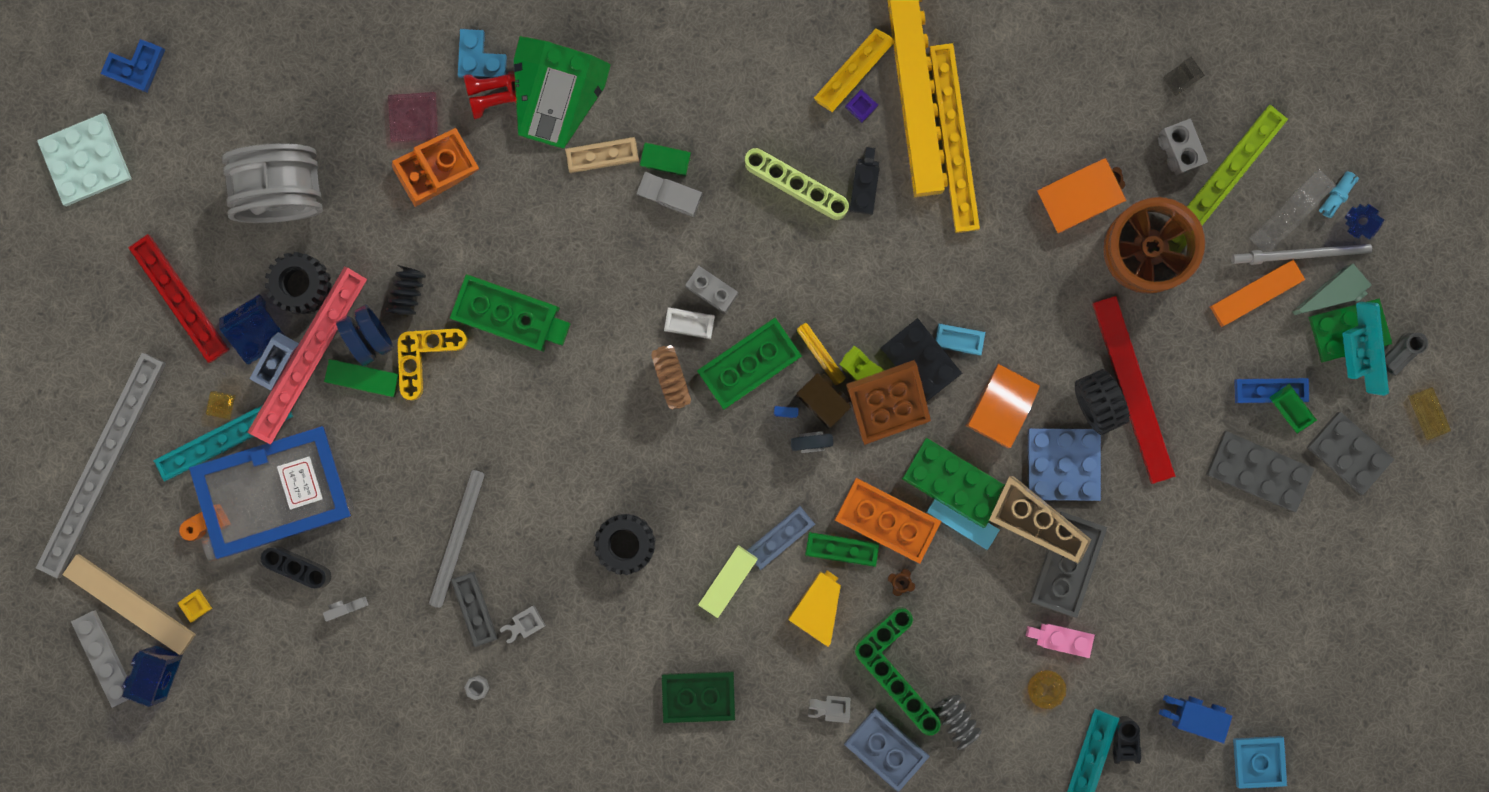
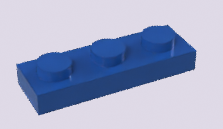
[1234,378,1309,403]

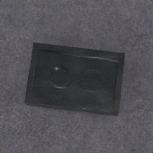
[881,318,962,402]

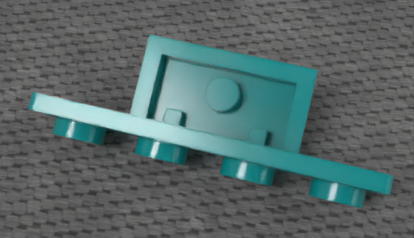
[1343,302,1389,396]

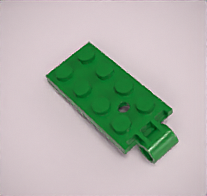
[450,274,571,352]

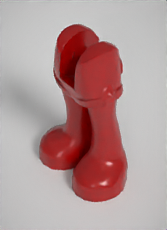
[463,71,516,120]

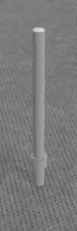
[1231,244,1372,265]

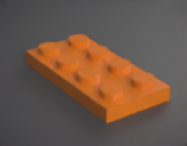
[834,478,941,564]

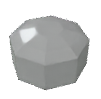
[464,675,490,700]

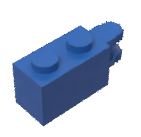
[1159,695,1233,744]

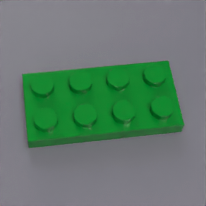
[697,317,802,410]
[902,438,1005,528]

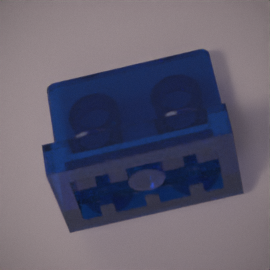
[219,294,285,365]

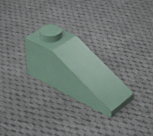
[1292,263,1372,315]

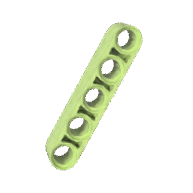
[745,148,849,220]

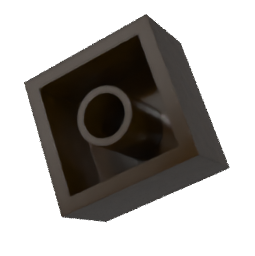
[796,373,851,429]

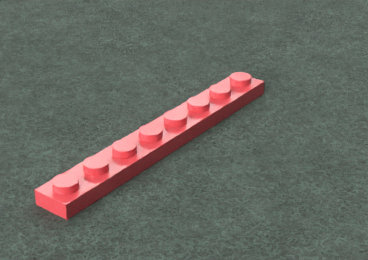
[248,266,367,444]

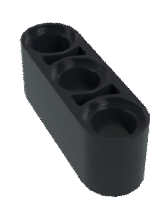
[260,547,332,589]

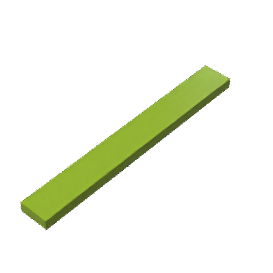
[1151,105,1288,253]

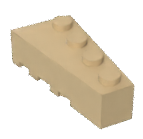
[989,476,1091,563]

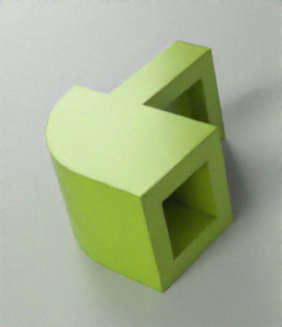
[839,346,884,381]

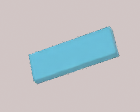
[926,499,1000,550]

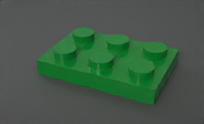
[1309,298,1393,363]

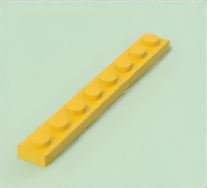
[929,43,980,233]

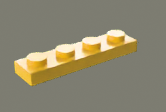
[814,28,894,112]

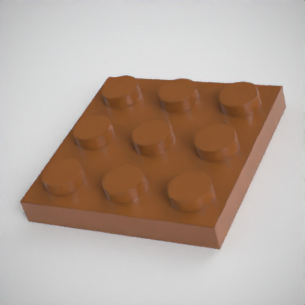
[846,360,931,445]

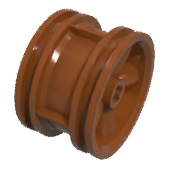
[1103,197,1205,294]

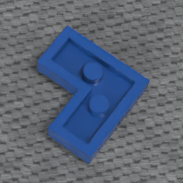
[100,39,165,93]

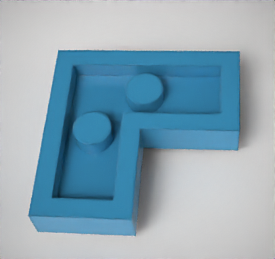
[458,29,507,79]

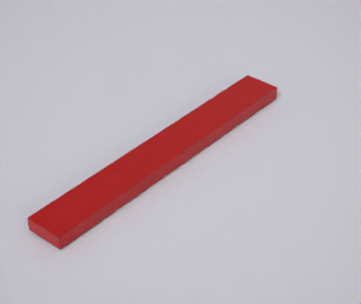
[1092,296,1176,484]

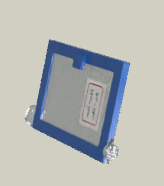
[189,426,355,562]

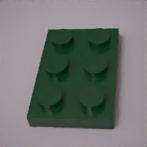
[662,671,735,723]

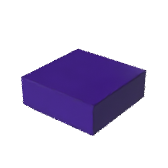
[845,89,878,123]

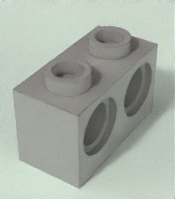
[1158,118,1208,176]
[685,266,738,314]

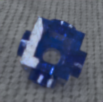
[1345,204,1385,241]

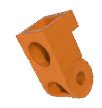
[179,504,231,541]

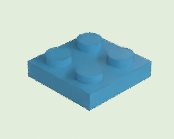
[1233,736,1287,789]

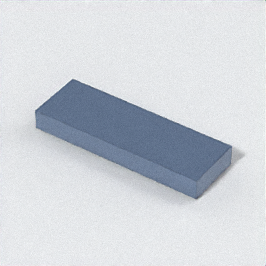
[746,506,815,570]

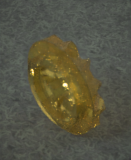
[1028,670,1066,709]

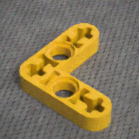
[397,329,468,400]

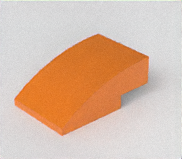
[392,128,479,207]
[1037,158,1127,233]
[966,364,1040,448]

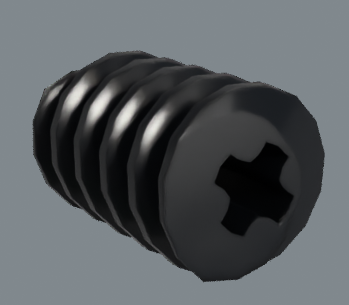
[386,265,426,317]

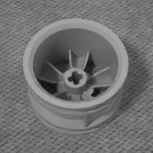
[222,144,323,223]

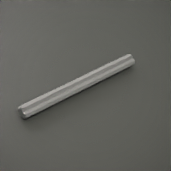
[429,470,485,608]

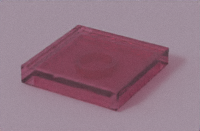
[388,92,439,143]

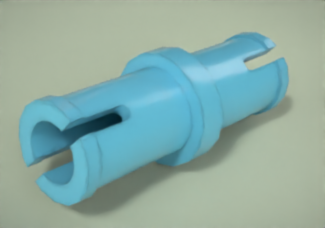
[1319,171,1359,218]

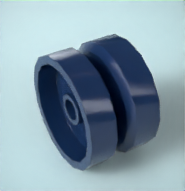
[336,304,394,366]

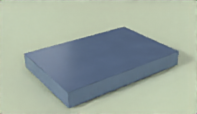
[844,708,930,792]

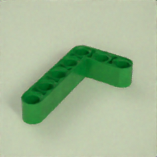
[854,607,941,736]

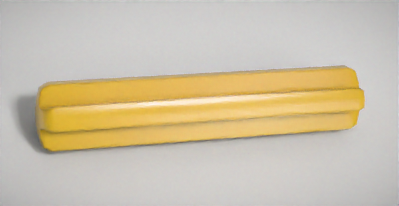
[797,323,845,385]

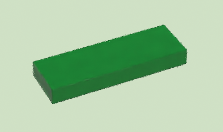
[324,359,399,397]
[805,532,880,567]

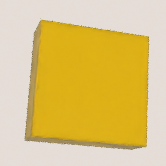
[177,589,212,623]

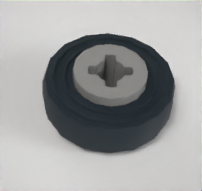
[791,432,833,453]

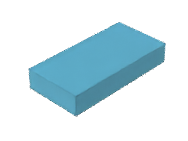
[935,324,985,356]

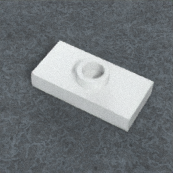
[664,307,715,339]

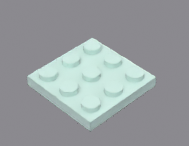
[37,113,132,206]

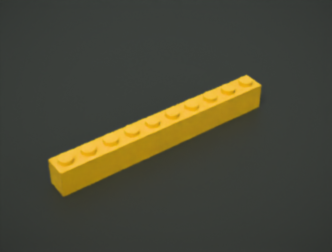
[887,0,948,197]

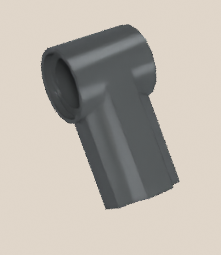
[1385,332,1428,376]

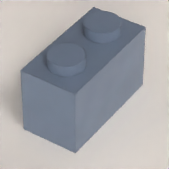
[249,332,299,390]

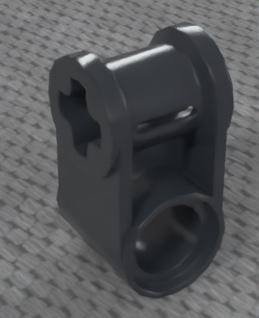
[1113,716,1141,764]

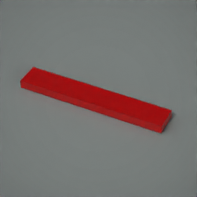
[128,234,229,363]

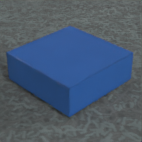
[774,406,799,418]

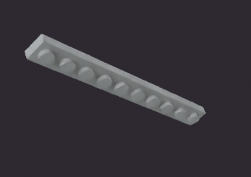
[36,353,166,578]

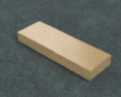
[565,137,639,173]

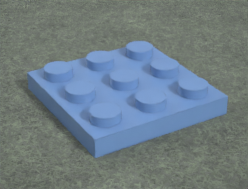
[1028,429,1101,501]

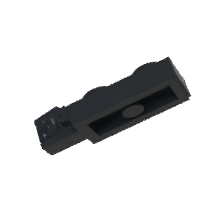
[849,147,880,215]

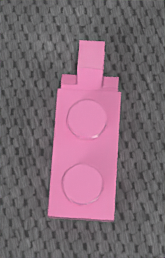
[1025,623,1095,658]

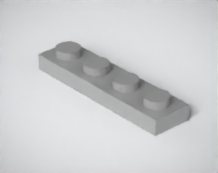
[71,610,136,708]

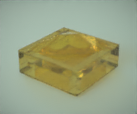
[206,390,236,420]

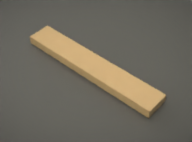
[62,554,196,655]

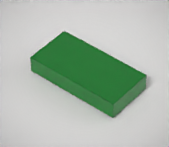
[640,143,691,176]
[1269,384,1317,434]

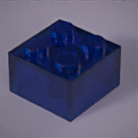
[122,646,183,707]

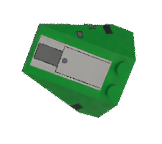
[513,36,611,149]

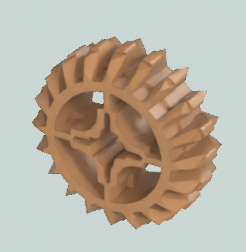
[651,345,691,410]

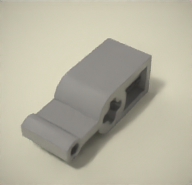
[636,172,703,217]

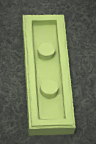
[698,545,758,618]

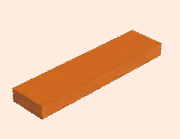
[1210,259,1305,327]

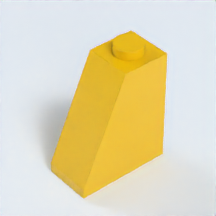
[788,570,841,647]

